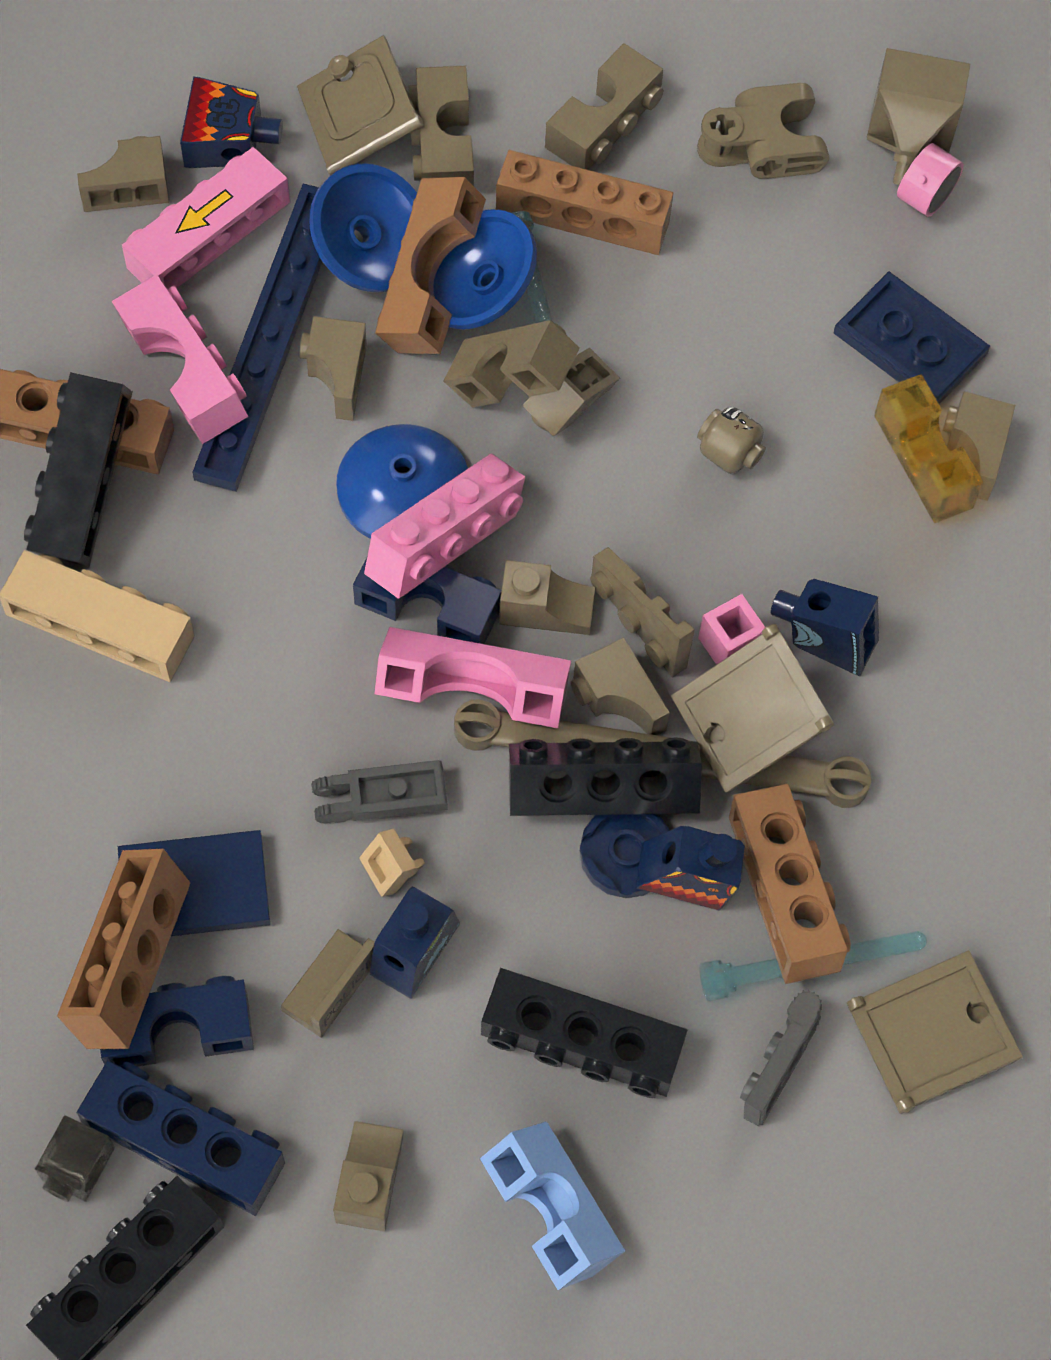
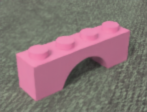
[112,275,248,444]
[374,627,571,728]

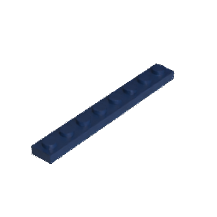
[192,183,322,492]

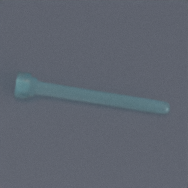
[699,931,927,1001]

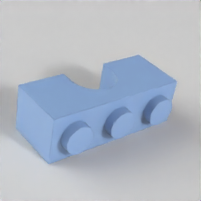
[480,1121,625,1290]

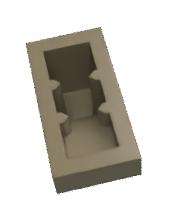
[77,136,169,212]
[300,316,367,421]
[522,347,620,437]
[943,391,1016,501]
[499,560,595,635]
[571,638,670,735]
[333,1121,404,1232]

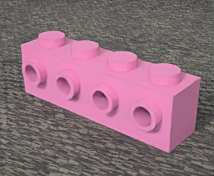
[364,453,525,599]

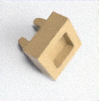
[359,828,425,897]

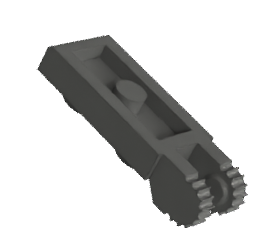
[311,760,448,824]
[740,990,822,1127]

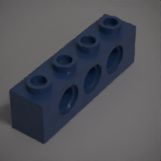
[76,1060,285,1216]

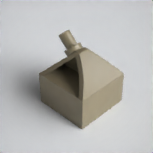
[867,48,970,185]

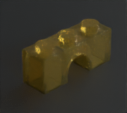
[874,374,984,523]

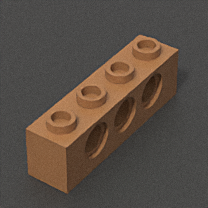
[496,150,674,256]
[0,369,174,475]
[729,784,851,984]
[57,849,190,1049]

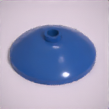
[309,163,417,292]
[433,209,537,330]
[336,424,468,539]

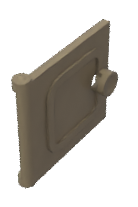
[297,35,424,176]
[671,624,834,793]
[847,950,1023,1114]

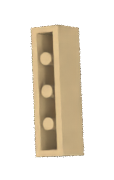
[0,550,195,682]

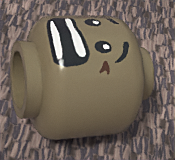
[697,407,766,474]

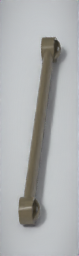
[454,699,871,808]

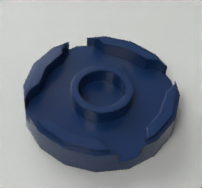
[579,814,670,898]

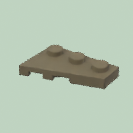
[590,547,695,678]

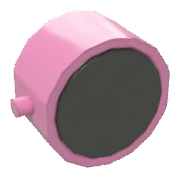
[897,143,964,217]

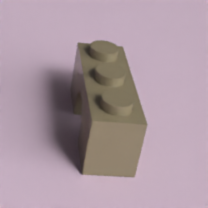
[545,43,664,170]
[408,66,474,186]
[443,320,580,408]

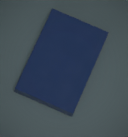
[833,271,990,409]
[117,830,270,937]

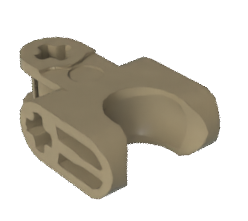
[697,83,829,179]

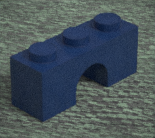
[353,556,502,644]
[100,976,254,1067]

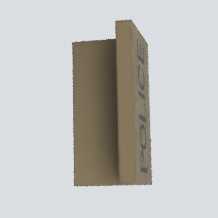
[281,929,375,1038]

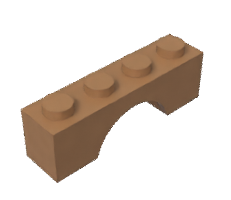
[375,177,486,354]

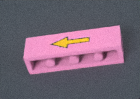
[122,147,290,289]

